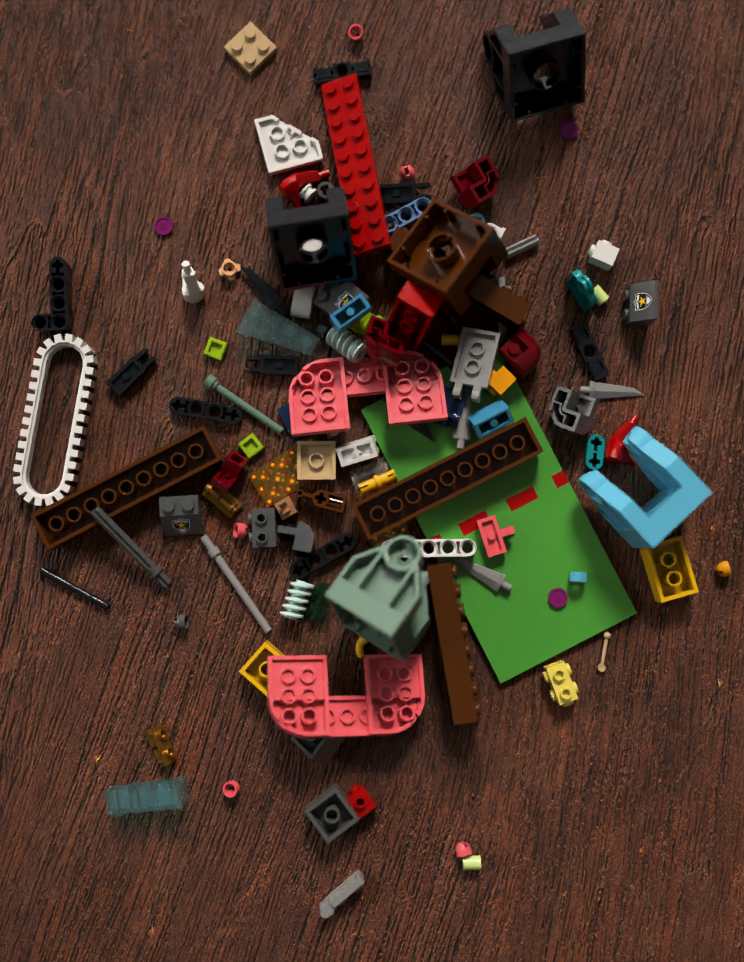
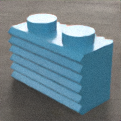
[329,293,372,334]
[467,399,514,439]

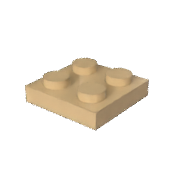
[224,21,277,76]
[297,441,336,480]

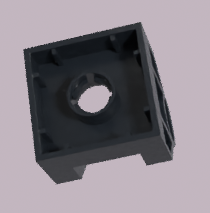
[483,8,586,122]
[265,187,358,292]

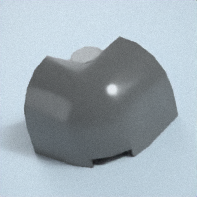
[549,385,600,434]

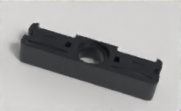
[313,58,372,87]
[569,322,609,382]

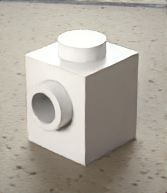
[587,240,620,271]

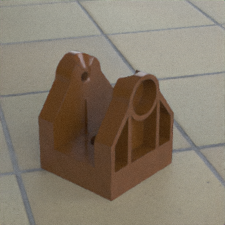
[387,198,508,325]

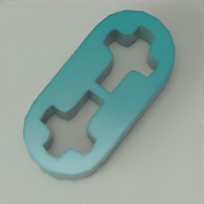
[584,434,605,471]

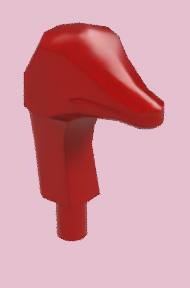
[278,169,330,208]
[605,415,639,467]

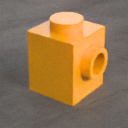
[487,366,517,398]

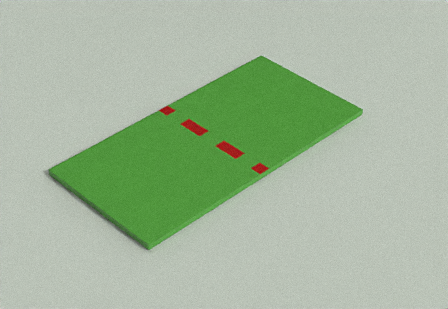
[361,347,637,684]

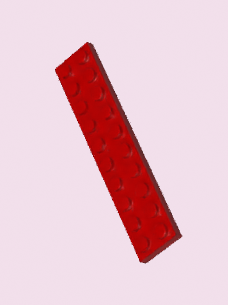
[321,73,392,258]

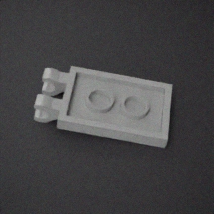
[450,327,501,403]

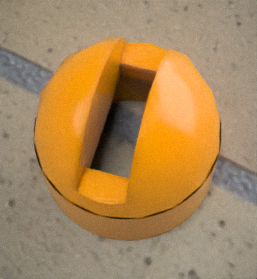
[716,560,732,577]

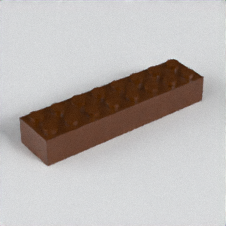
[385,226,531,332]
[427,560,482,725]

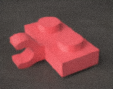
[476,515,515,558]

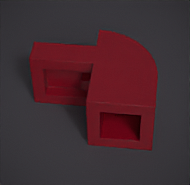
[210,450,249,493]

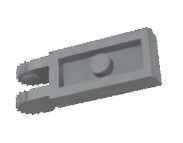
[319,870,365,918]

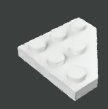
[254,115,324,176]

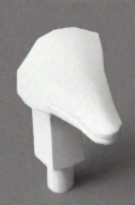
[182,261,206,303]

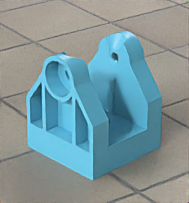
[578,426,712,548]

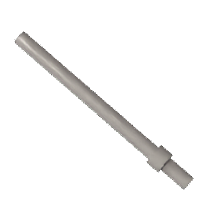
[200,534,272,633]

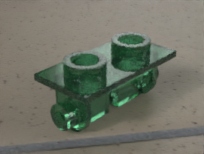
[306,581,331,622]

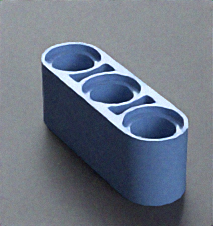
[386,197,431,237]

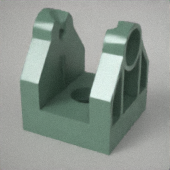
[325,535,431,664]

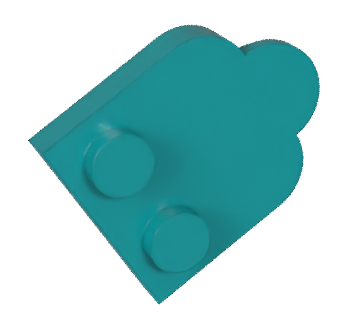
[565,269,597,312]

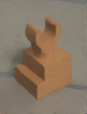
[274,496,299,521]

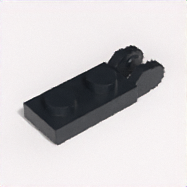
[380,182,431,205]
[106,348,157,397]
[245,354,299,376]

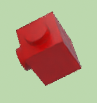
[347,783,377,818]

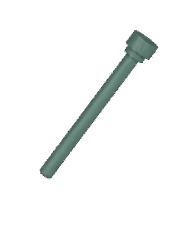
[203,374,284,434]

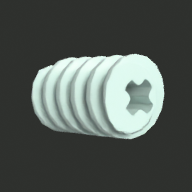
[326,327,366,363]
[280,579,314,622]

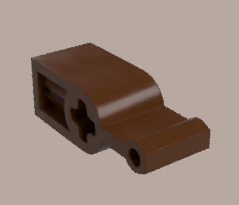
[296,489,347,514]

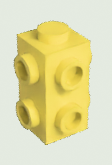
[542,660,579,707]

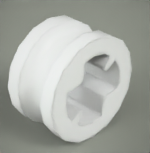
[299,184,317,203]

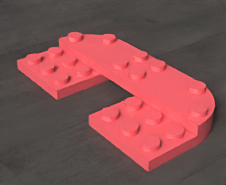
[289,350,448,437]
[267,654,425,738]

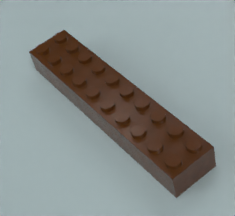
[351,417,544,540]
[30,425,224,550]

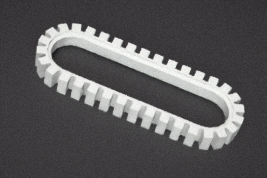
[13,334,98,507]

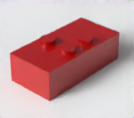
[387,280,443,352]

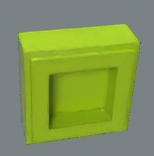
[203,337,228,362]
[238,433,264,459]

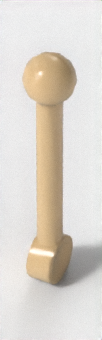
[597,632,611,672]

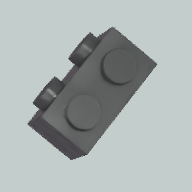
[248,508,278,548]

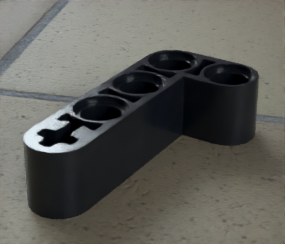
[31,257,73,335]

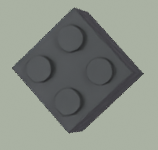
[304,782,360,843]

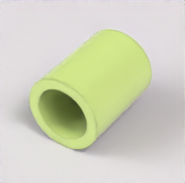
[594,285,609,306]
[462,855,481,870]

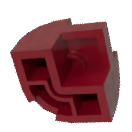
[450,154,500,209]
[363,315,405,368]
[498,327,541,383]

